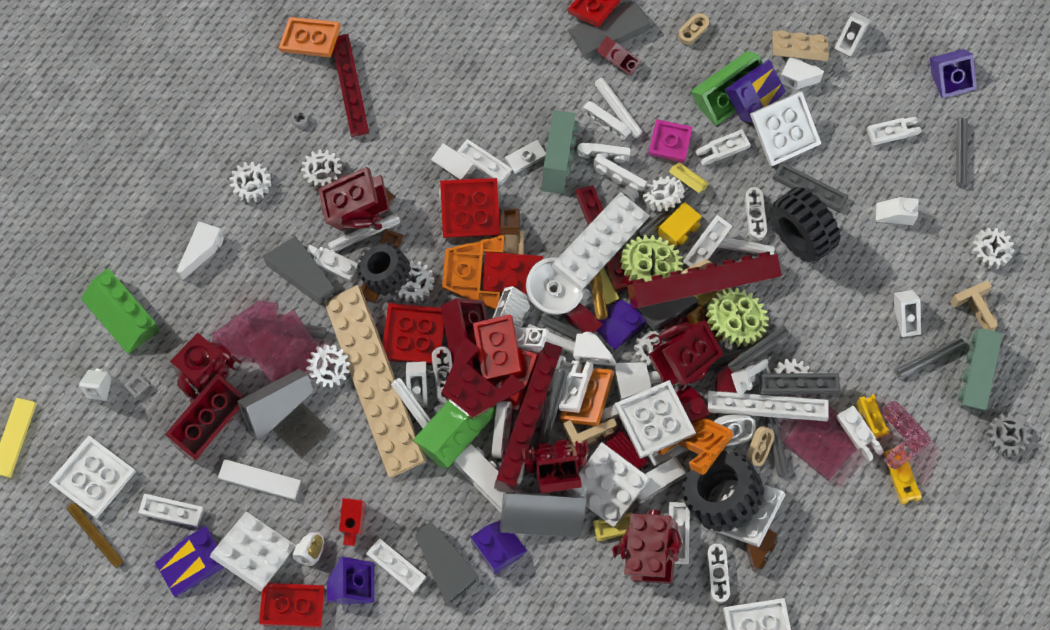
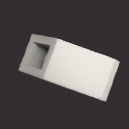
[780,57,824,90]
[515,327,549,354]

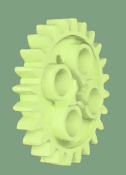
[620,235,684,282]
[706,287,769,347]

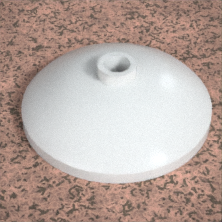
[526,257,584,315]

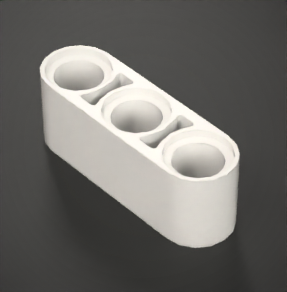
[636,457,687,504]

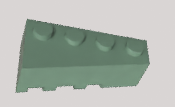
[541,110,578,194]
[958,328,1003,412]

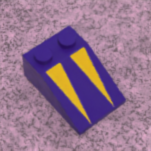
[725,60,786,122]
[155,526,225,597]

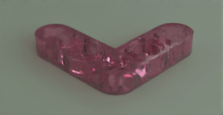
[883,401,931,469]

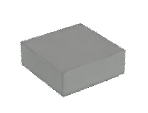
[123,373,152,401]

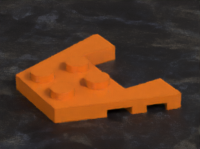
[442,235,505,310]
[656,418,733,475]

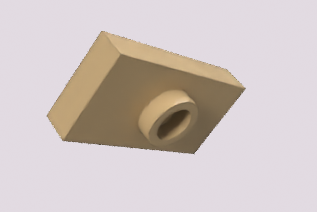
[505,230,524,255]

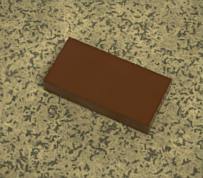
[501,209,520,235]

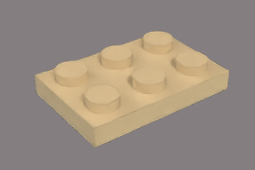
[772,30,829,61]

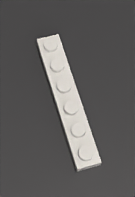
[707,391,828,421]

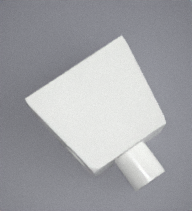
[613,362,661,401]

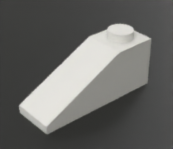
[176,221,224,280]

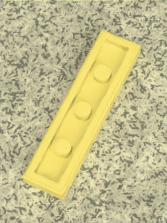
[0,398,37,478]

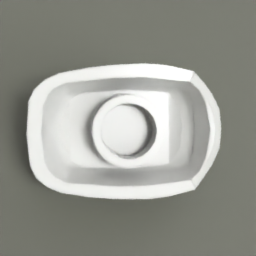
[713,415,756,446]

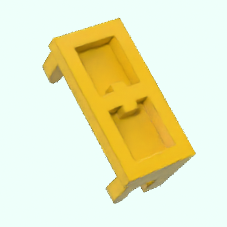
[856,394,889,438]

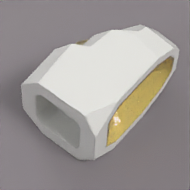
[293,532,324,566]

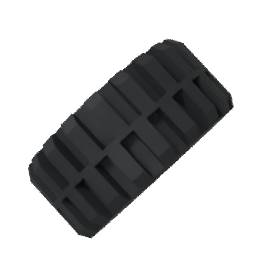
[769,187,841,263]
[682,450,764,532]

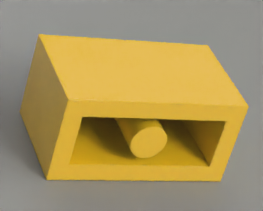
[658,202,702,249]

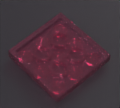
[243,309,319,384]
[782,405,857,482]

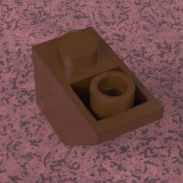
[744,529,778,573]

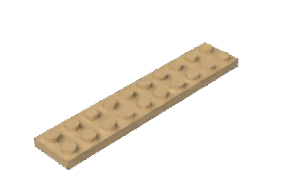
[325,285,427,478]

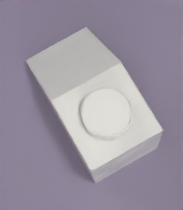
[834,12,871,56]
[875,197,918,225]
[894,290,921,337]
[573,332,616,366]
[406,362,428,408]
[79,369,111,401]

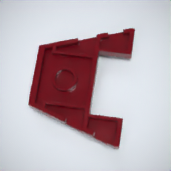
[441,337,525,419]

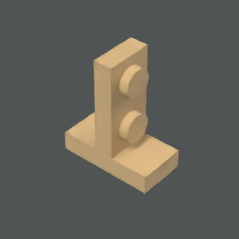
[950,280,998,331]
[563,418,617,458]

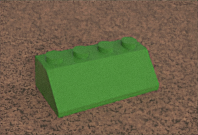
[690,51,763,126]
[81,268,159,355]
[412,401,497,468]

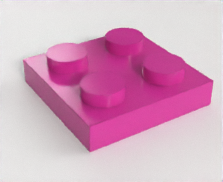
[648,119,693,163]

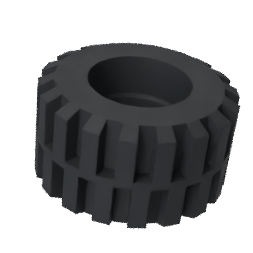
[357,242,411,296]

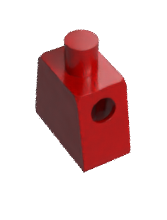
[339,498,366,547]

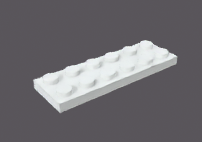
[551,192,650,291]

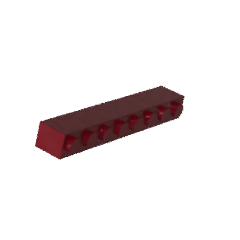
[627,251,782,309]
[494,342,563,492]

